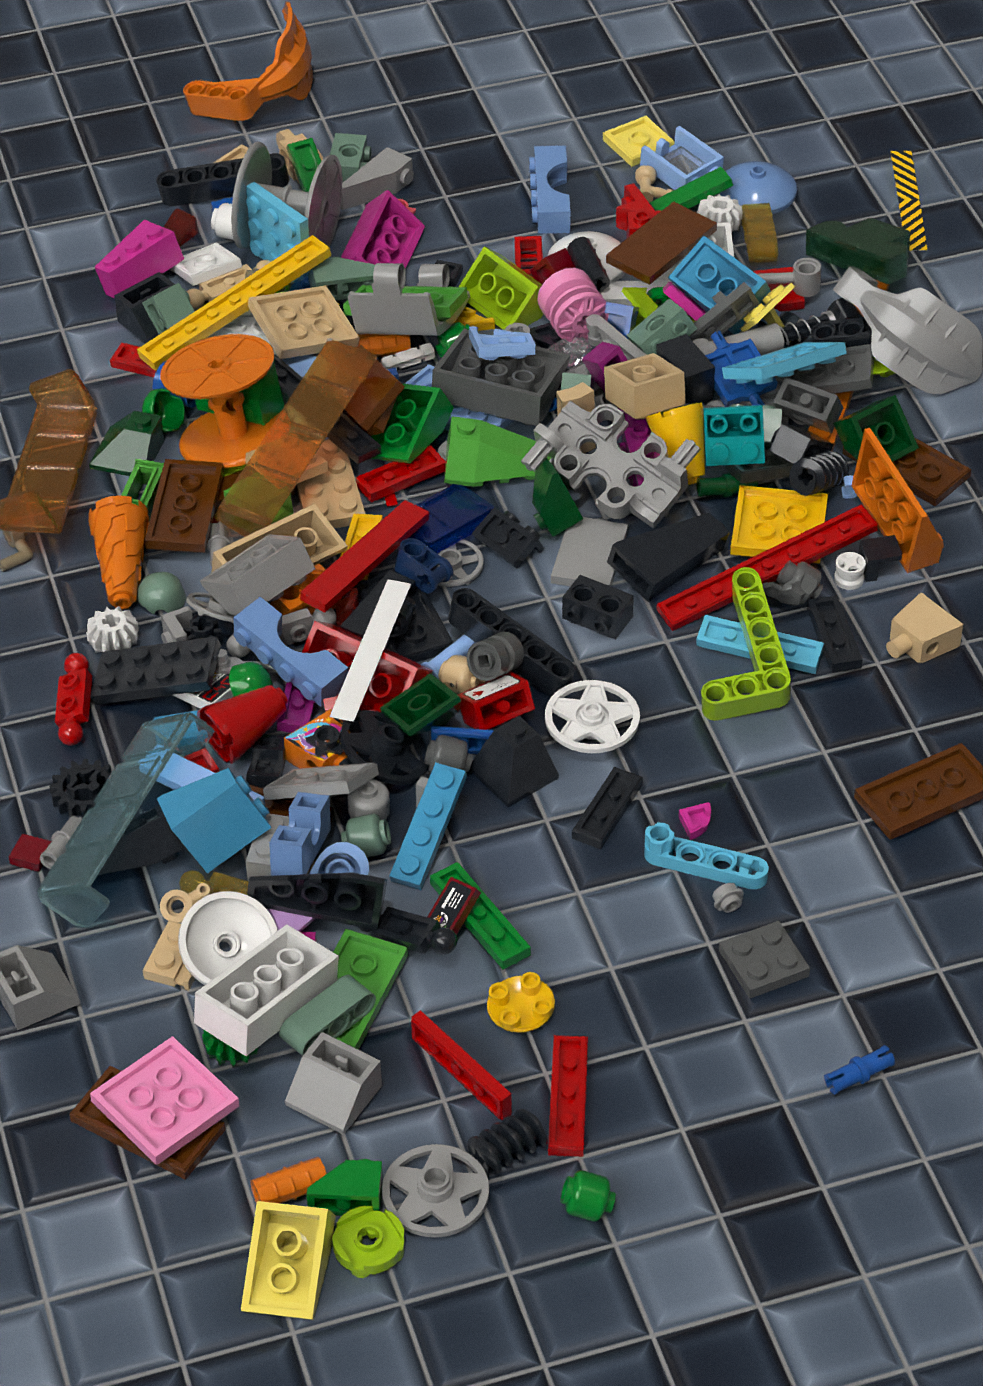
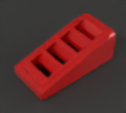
[514,235,543,279]

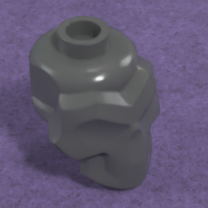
[762,561,823,606]

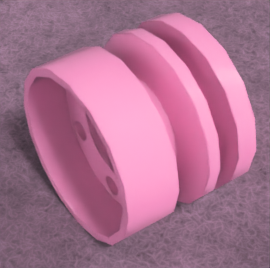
[537,268,609,343]

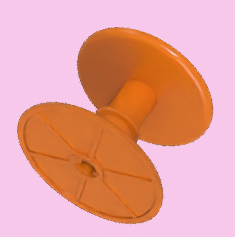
[160,334,291,468]

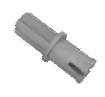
[207,521,231,566]
[40,816,86,869]

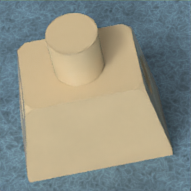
[886,592,963,663]

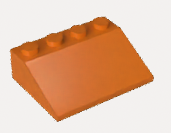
[851,428,944,573]

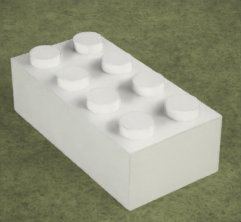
[194,924,339,1056]

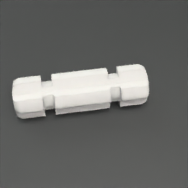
[381,343,435,370]

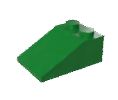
[371,383,454,464]

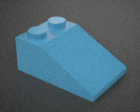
[668,236,771,334]

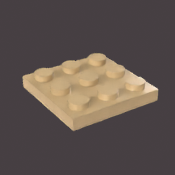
[248,285,359,359]

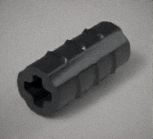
[567,237,610,293]

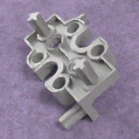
[521,401,700,528]

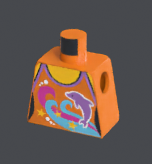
[284,709,358,769]

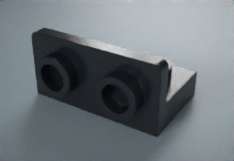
[472,507,545,569]

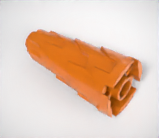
[89,495,149,610]

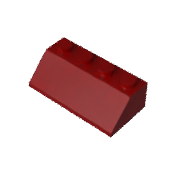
[302,621,433,712]

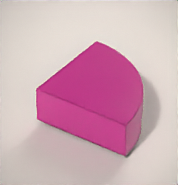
[679,802,711,840]

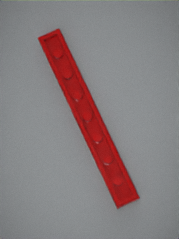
[657,504,878,631]

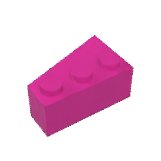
[95,220,184,298]

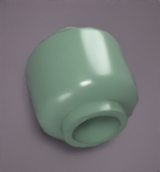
[341,813,391,858]

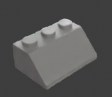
[200,534,315,615]

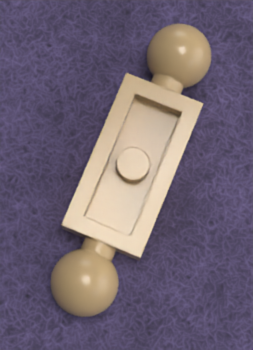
[187,260,272,311]

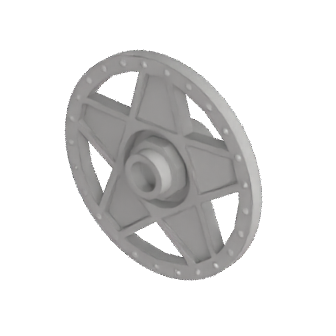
[382,1144,489,1237]

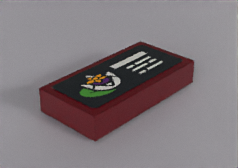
[427,877,481,935]

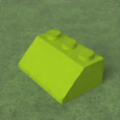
[459,246,543,330]

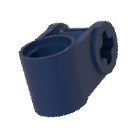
[394,538,454,594]

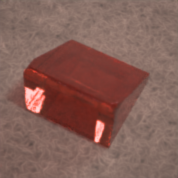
[164,208,198,246]
[335,588,359,628]

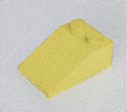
[241,1201,336,1320]

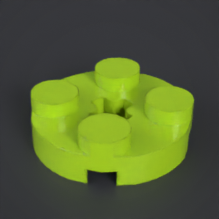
[332,1206,405,1278]

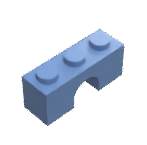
[269,792,331,876]

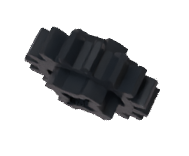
[49,759,121,820]

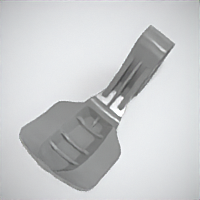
[833,266,983,394]

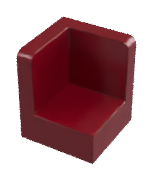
[530,248,576,285]

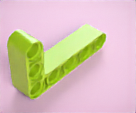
[701,567,791,721]

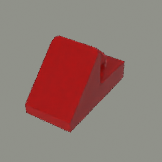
[616,183,655,231]

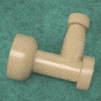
[635,165,673,203]

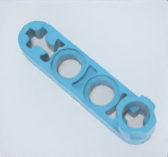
[644,822,769,889]

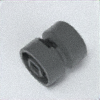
[467,632,524,681]

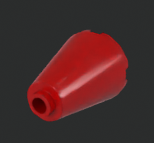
[197,685,288,764]

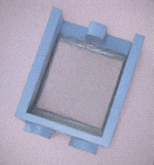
[640,126,724,190]

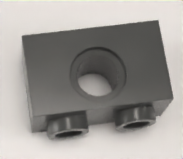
[773,377,843,433]

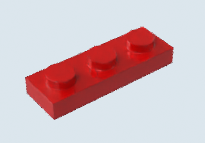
[356,446,446,502]

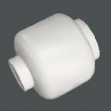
[211,203,234,240]

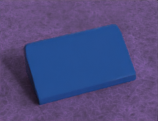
[431,726,494,754]

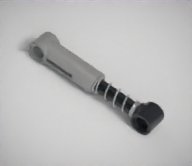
[693,298,862,355]

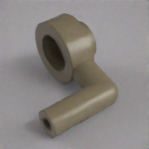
[0,516,33,572]

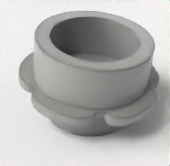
[712,883,744,913]

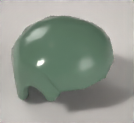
[137,572,186,614]

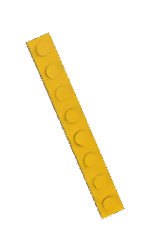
[137,235,331,371]

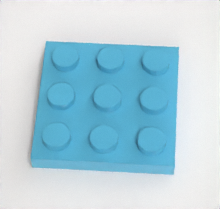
[246,182,309,282]

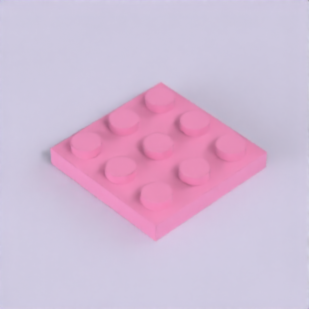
[90,1036,239,1165]

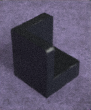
[859,535,902,582]

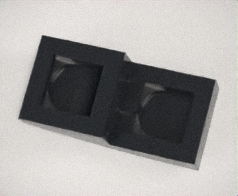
[246,734,286,787]

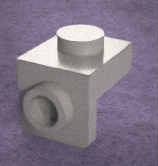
[161,606,193,644]

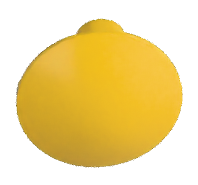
[487,972,555,1032]

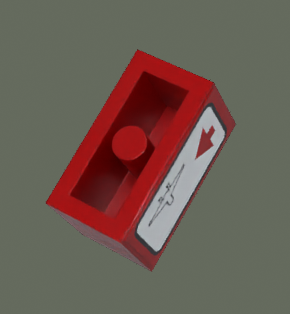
[458,672,535,730]

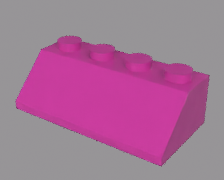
[341,190,425,269]

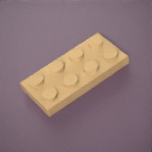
[295,439,365,528]

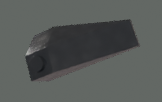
[48,805,184,884]
[247,873,387,930]

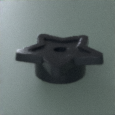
[305,725,343,758]

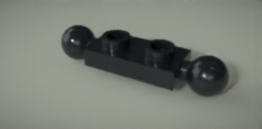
[359,907,457,954]

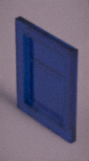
[409,484,503,554]

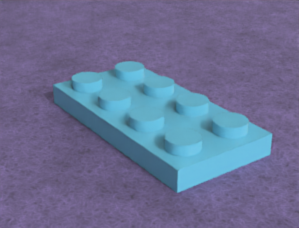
[722,342,847,384]

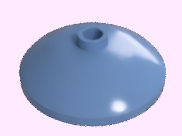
[719,161,797,216]

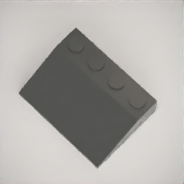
[432,329,570,426]

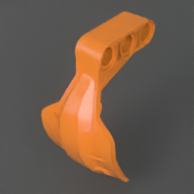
[183,1,313,121]

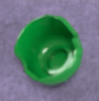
[142,388,185,432]
[229,661,273,696]

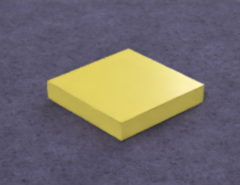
[603,116,675,167]

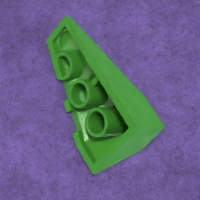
[444,416,551,487]

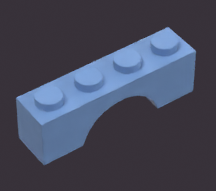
[529,146,570,234]
[233,597,348,707]

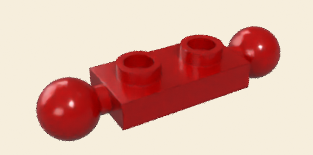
[55,653,92,746]

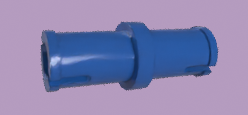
[824,1045,895,1095]

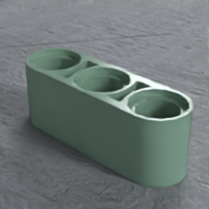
[279,974,376,1056]

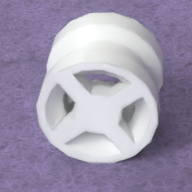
[834,552,866,590]

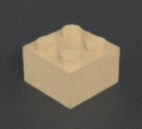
[604,353,685,419]

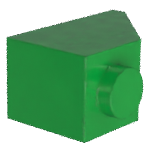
[307,1159,383,1216]

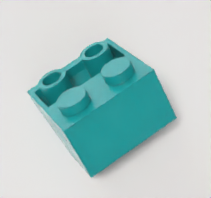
[703,405,765,466]

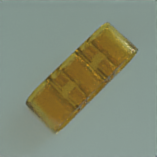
[741,203,778,262]

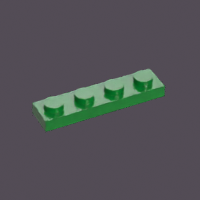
[430,862,531,970]

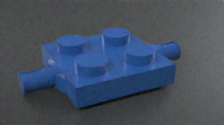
[705,331,778,407]

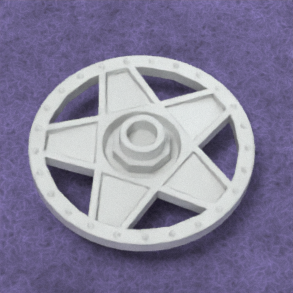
[545,680,640,753]

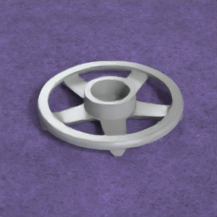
[425,537,484,587]
[186,592,236,624]

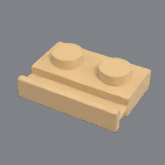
[143,921,195,991]

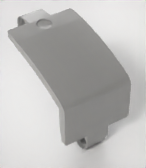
[348,263,470,335]

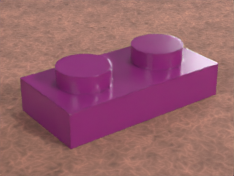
[277,682,315,733]

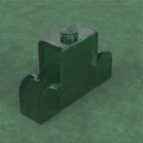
[806,218,910,284]

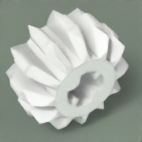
[697,194,743,233]
[86,606,139,653]

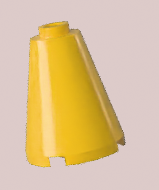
[646,403,705,485]

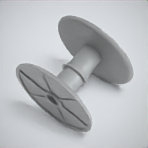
[231,142,343,249]

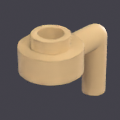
[160,883,213,923]

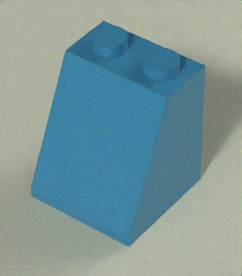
[157,768,272,873]

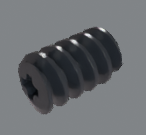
[789,451,849,496]
[467,1109,548,1177]

